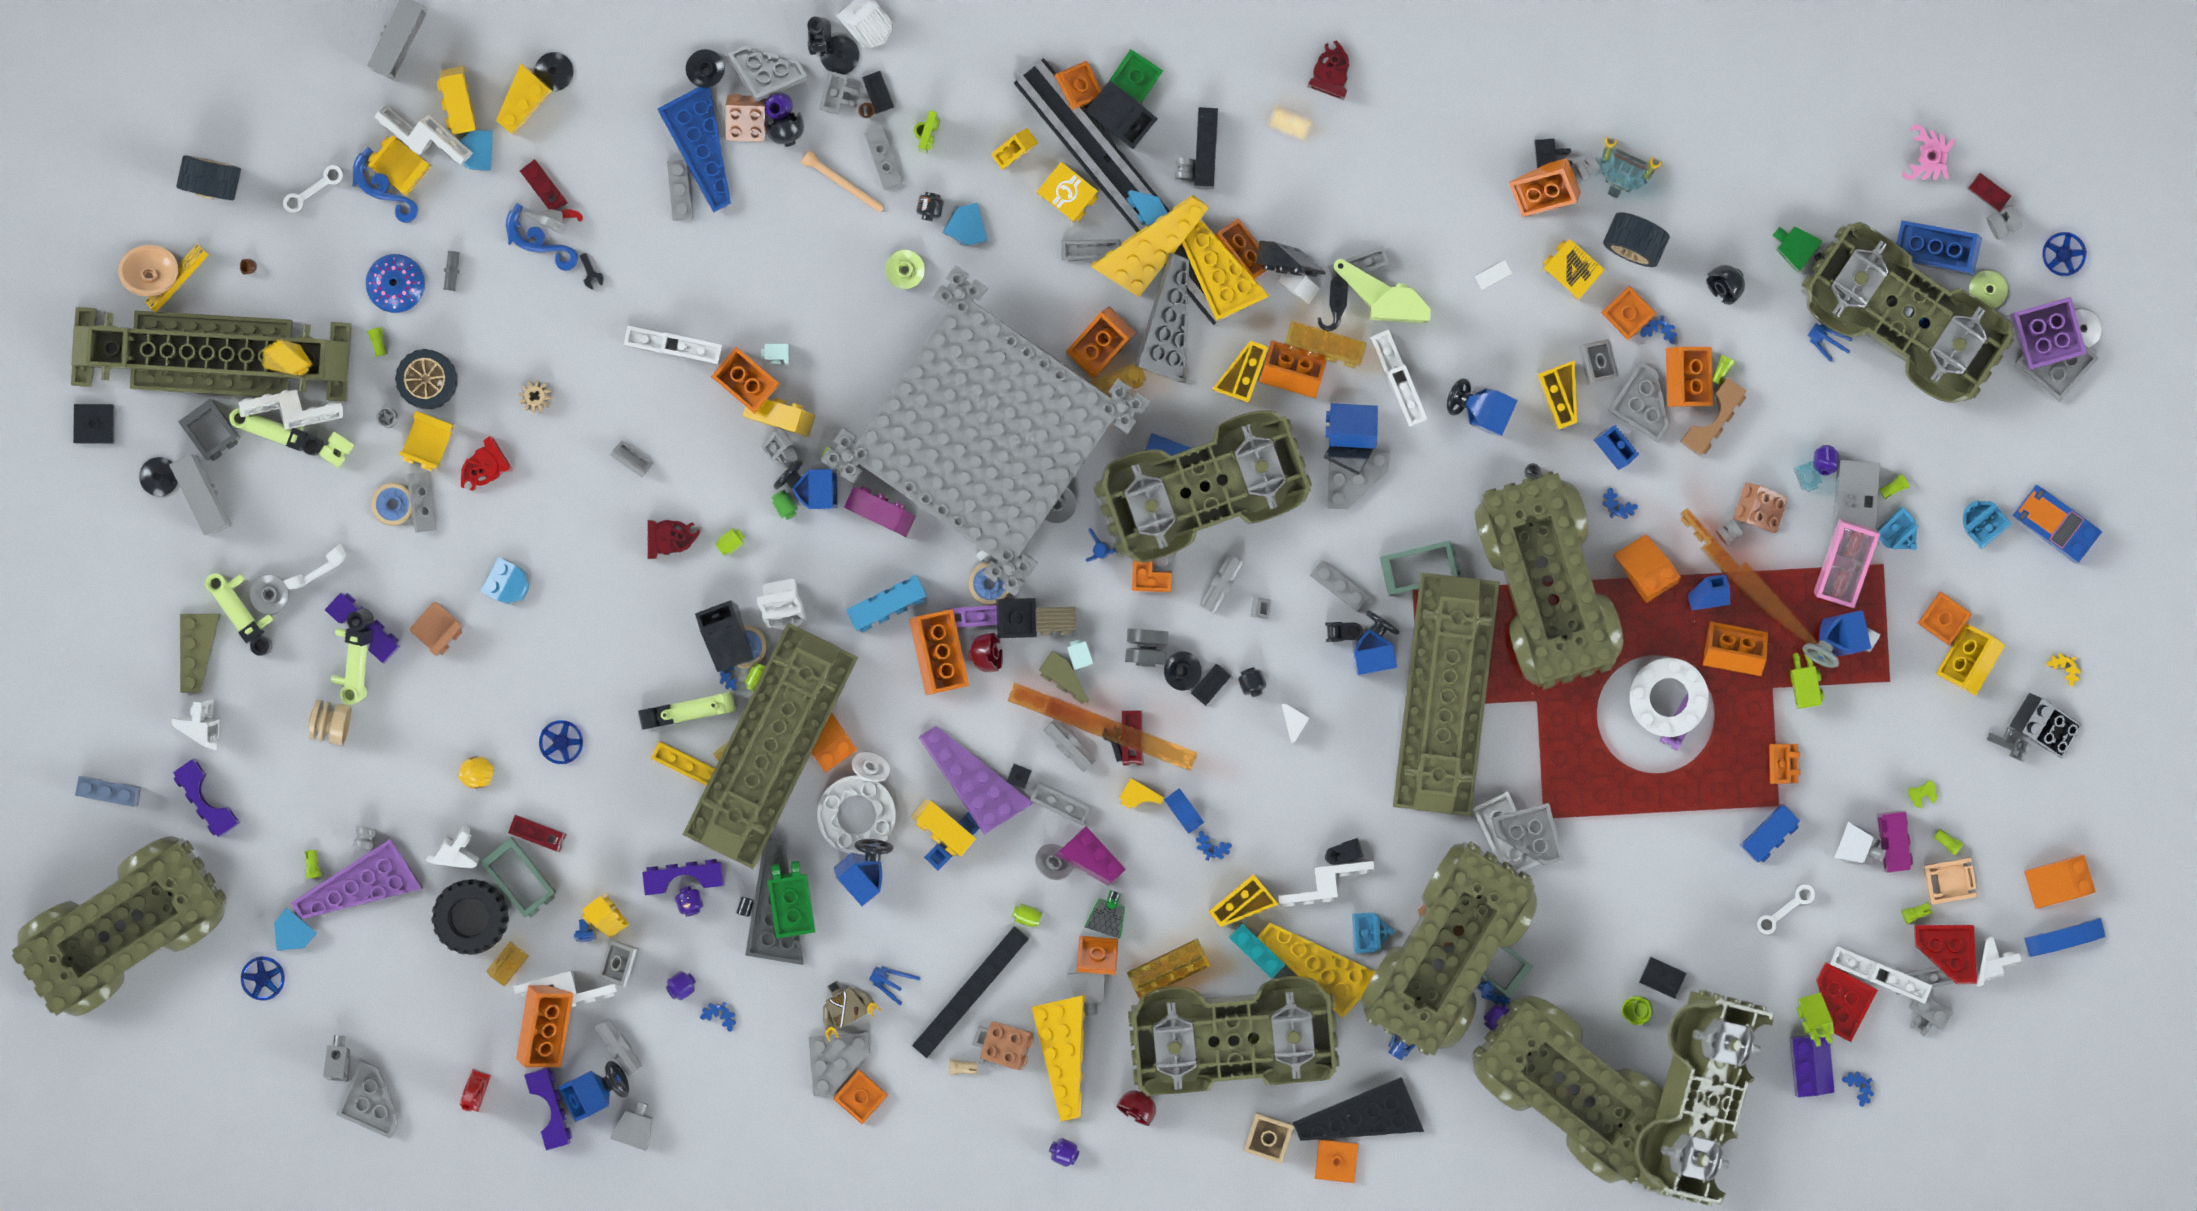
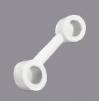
[283,165,344,213]
[283,543,347,590]
[1756,885,1815,935]

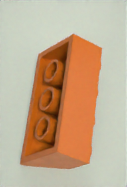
[909,609,969,695]
[516,985,573,1068]

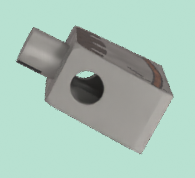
[323,1035,350,1082]

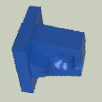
[574,919,596,942]

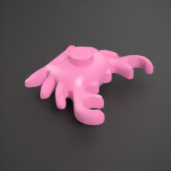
[1902,125,1955,180]

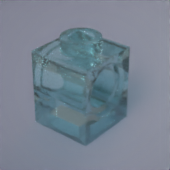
[1793,460,1822,492]

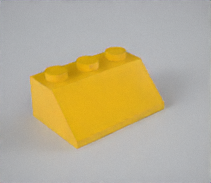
[1936,624,2006,696]

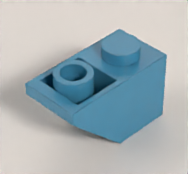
[1126,190,1168,226]

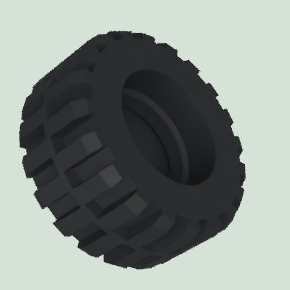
[431,879,509,955]

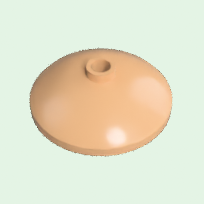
[118,245,178,296]

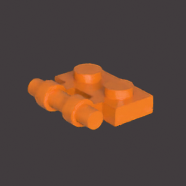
[1769,744,1800,784]

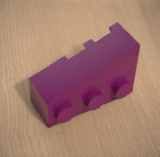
[844,486,916,537]
[1877,811,1913,873]
[1054,826,1126,886]

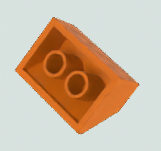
[1215,218,1267,279]
[1259,340,1327,399]
[1666,347,1713,407]
[1703,621,1768,676]

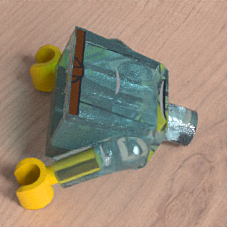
[1600,136,1662,198]

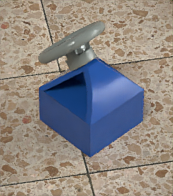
[1803,610,1872,668]

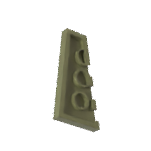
[180,614,220,693]

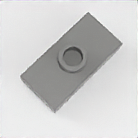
[610,441,653,478]

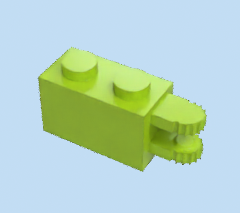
[1790,653,1824,709]
[1796,992,1834,1047]

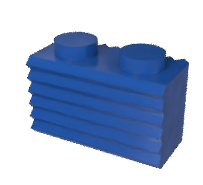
[1594,425,1639,470]

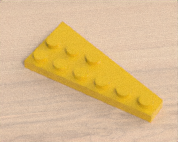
[1091,195,1209,297]
[1182,219,1270,321]
[1257,923,1375,1018]
[1031,994,1086,1122]

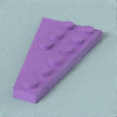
[919,726,1033,835]
[291,839,422,919]

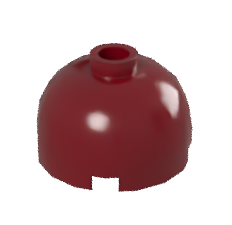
[968,632,1003,672]
[1116,1090,1156,1126]

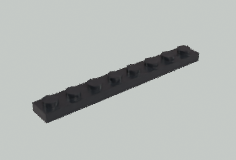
[912,926,1029,1058]

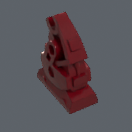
[1307,40,1350,100]
[647,520,700,559]

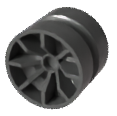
[1125,628,1169,667]

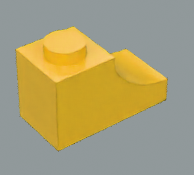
[991,128,1039,170]
[1119,778,1164,809]

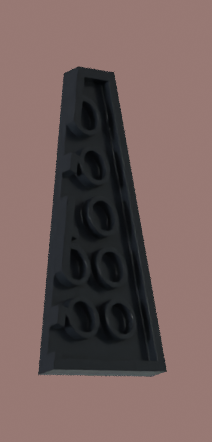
[1293,1077,1424,1141]

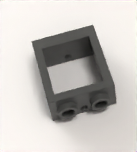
[178,399,241,461]

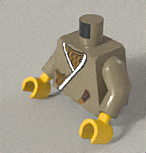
[823,981,882,1041]

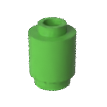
[771,489,798,520]

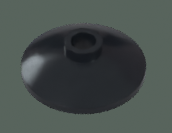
[820,36,860,75]
[685,49,725,88]
[534,52,574,91]
[139,457,178,496]
[1164,651,1202,691]

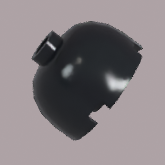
[764,112,804,147]
[1706,265,1745,305]

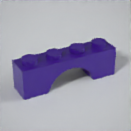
[325,593,401,663]
[173,759,240,837]
[642,859,724,896]
[524,1067,572,1151]

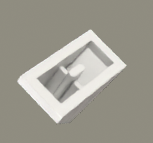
[1277,271,1320,305]
[1281,703,1309,743]

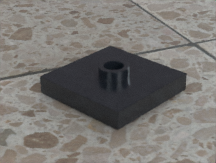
[73,404,114,444]
[1324,444,1377,475]
[996,598,1037,639]

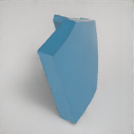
[459,130,493,171]
[942,203,988,246]
[1876,506,1918,550]
[274,908,317,951]
[1352,912,1395,953]

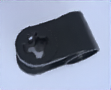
[807,16,833,55]
[1325,622,1363,642]
[1325,838,1364,865]

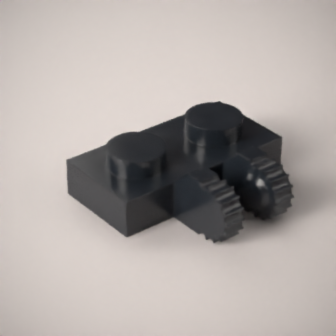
[1534,138,1572,168]

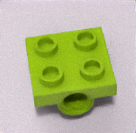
[914,110,940,154]

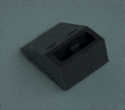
[1085,80,1158,149]
[1256,240,1326,277]
[695,600,754,672]
[2009,693,2082,759]

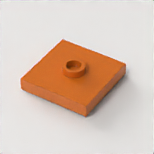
[1054,61,1102,110]
[1601,285,1657,341]
[1917,591,1972,646]
[1076,936,1118,975]
[833,1069,888,1125]
[1315,1139,1358,1183]

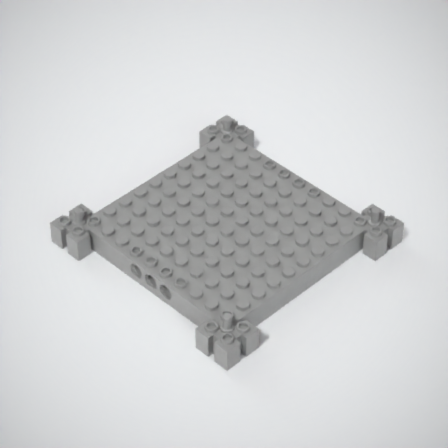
[820,265,1151,596]

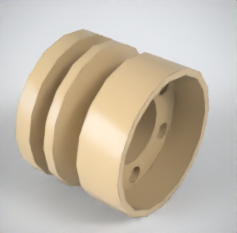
[308,699,351,746]

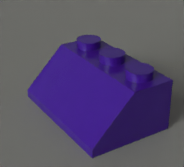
[1789,1035,1835,1098]

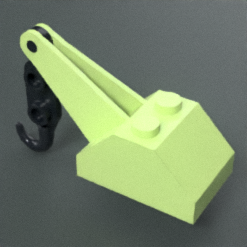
[1317,259,1431,331]

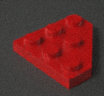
[1914,925,1977,984]
[1816,962,1878,1042]

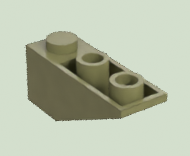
[1039,651,1089,704]

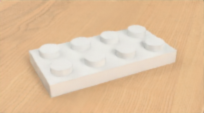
[1472,791,1540,873]

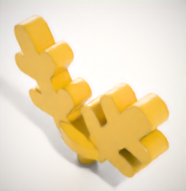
[2046,653,2081,686]

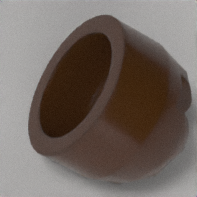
[858,102,875,119]
[240,259,257,275]

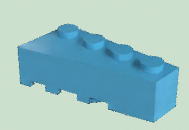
[846,574,927,633]

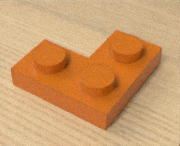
[1132,560,1172,592]

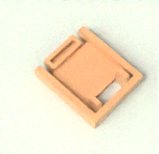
[1923,858,1978,905]

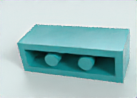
[1229,923,1285,979]

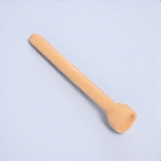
[801,150,883,212]

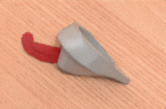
[524,209,583,234]

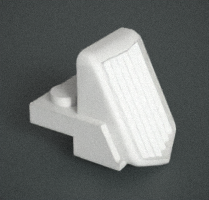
[837,0,893,48]
[757,579,806,631]
[171,698,220,750]
[426,824,479,869]
[1976,936,2021,987]

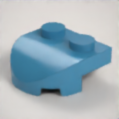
[1963,500,2011,549]
[481,557,529,604]

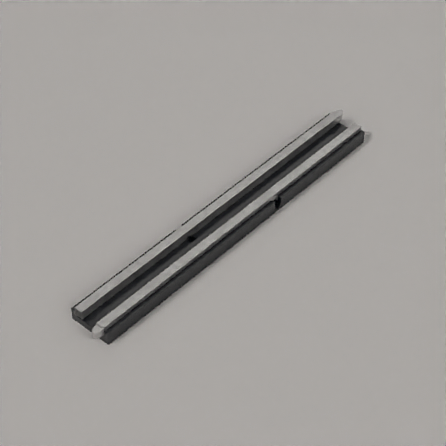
[1013,58,1244,326]

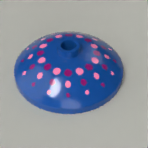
[366,254,425,313]

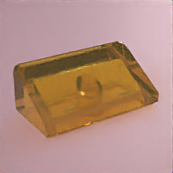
[1268,107,1312,141]
[486,941,529,986]

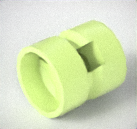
[318,431,355,468]

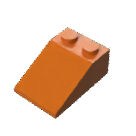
[1509,158,1581,217]
[1066,306,1137,379]
[711,347,780,414]
[1613,534,1681,603]
[812,712,858,773]
[2024,854,2096,909]

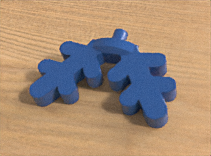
[1640,316,1677,344]
[1603,488,1638,519]
[719,666,740,691]
[1196,831,1232,861]
[1478,980,1511,1006]
[700,1002,736,1032]
[1842,1071,1874,1107]

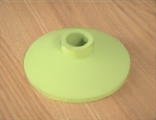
[885,250,925,289]
[1969,270,2008,309]

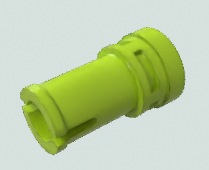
[367,327,388,357]
[1712,355,1735,385]
[1879,474,1910,500]
[1933,828,1964,856]
[304,850,322,879]
[1901,902,1932,925]

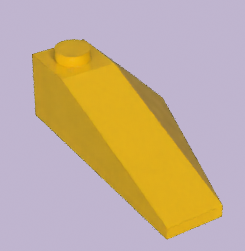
[262,339,312,376]

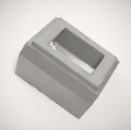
[1250,597,1271,619]

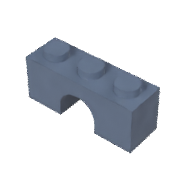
[75,776,141,807]

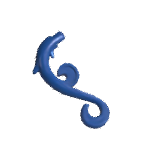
[352,147,418,223]
[506,203,578,271]

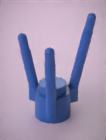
[1807,323,1852,362]
[1085,528,1115,562]
[869,966,920,1005]
[1388,1034,1416,1060]

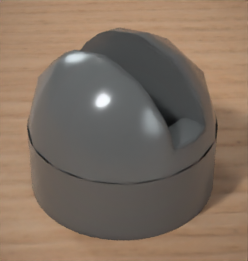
[1524,463,1541,479]

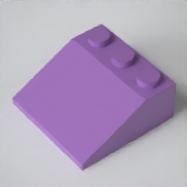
[2010,297,2087,370]

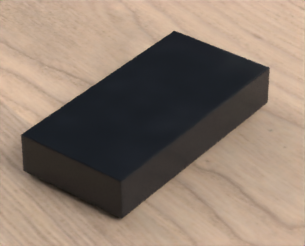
[862,71,894,115]
[1191,664,1231,706]

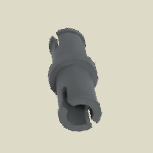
[443,251,460,291]

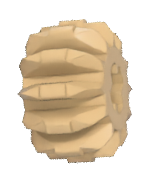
[519,380,552,413]

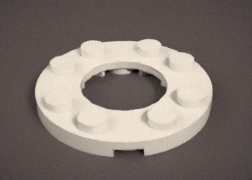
[1629,658,1709,737]
[817,776,896,854]

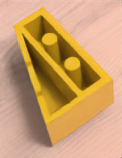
[496,63,553,135]
[437,66,477,135]
[1211,340,1269,404]
[1536,360,1577,430]
[743,398,816,438]
[910,799,976,857]
[1208,874,1279,927]
[582,893,629,938]

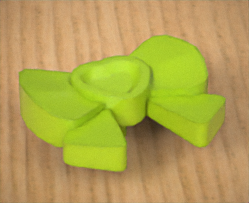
[1908,780,1938,808]

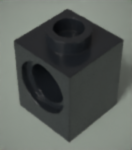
[1006,763,1032,789]

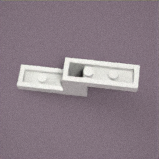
[375,105,473,165]
[623,326,723,365]
[1370,330,1427,427]
[238,390,343,430]
[1278,860,1374,907]
[1830,946,1932,1004]
[513,970,618,1008]

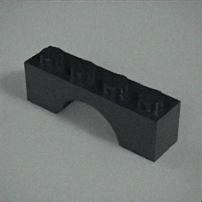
[1194,107,1218,189]

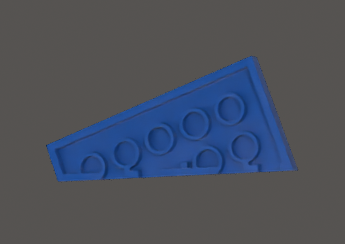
[657,87,731,213]

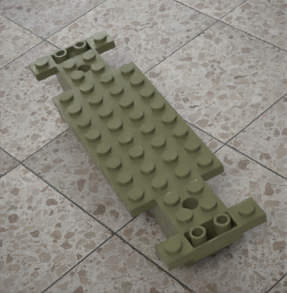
[71,307,351,402]

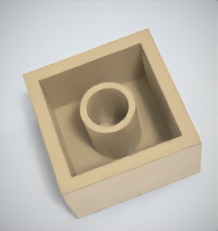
[1243,1112,1294,1164]

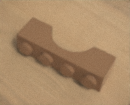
[1680,377,1746,456]

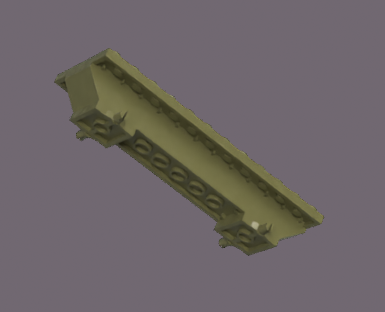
[1393,572,1499,816]
[682,623,859,870]

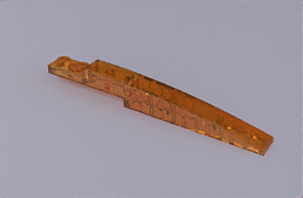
[1679,508,1818,645]
[1008,682,1198,771]

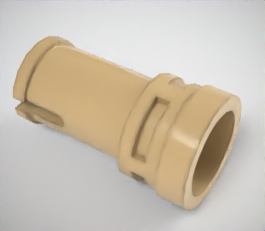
[949,1059,977,1075]

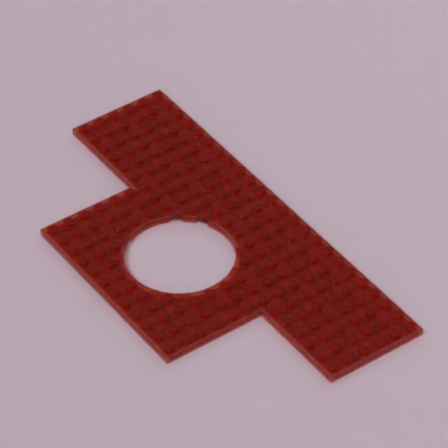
[1412,564,1890,818]

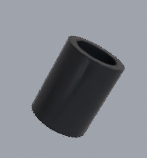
[736,896,754,917]

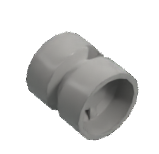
[1987,205,2023,240]

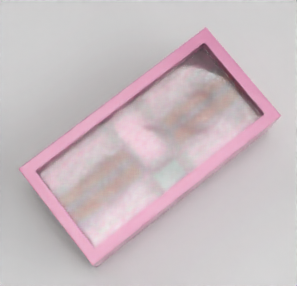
[1814,518,1880,608]

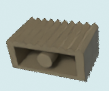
[1036,607,1076,635]

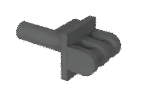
[1986,727,2031,762]

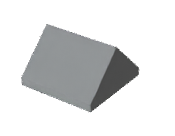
[1578,339,1618,385]
[598,940,639,987]

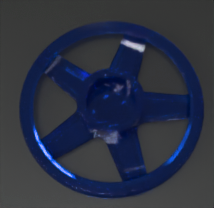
[2042,232,2087,276]
[539,720,583,764]
[241,956,285,1001]

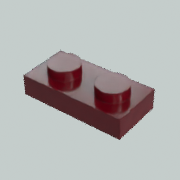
[1967,173,2011,212]

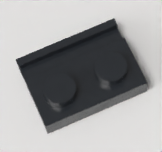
[1639,957,1687,999]

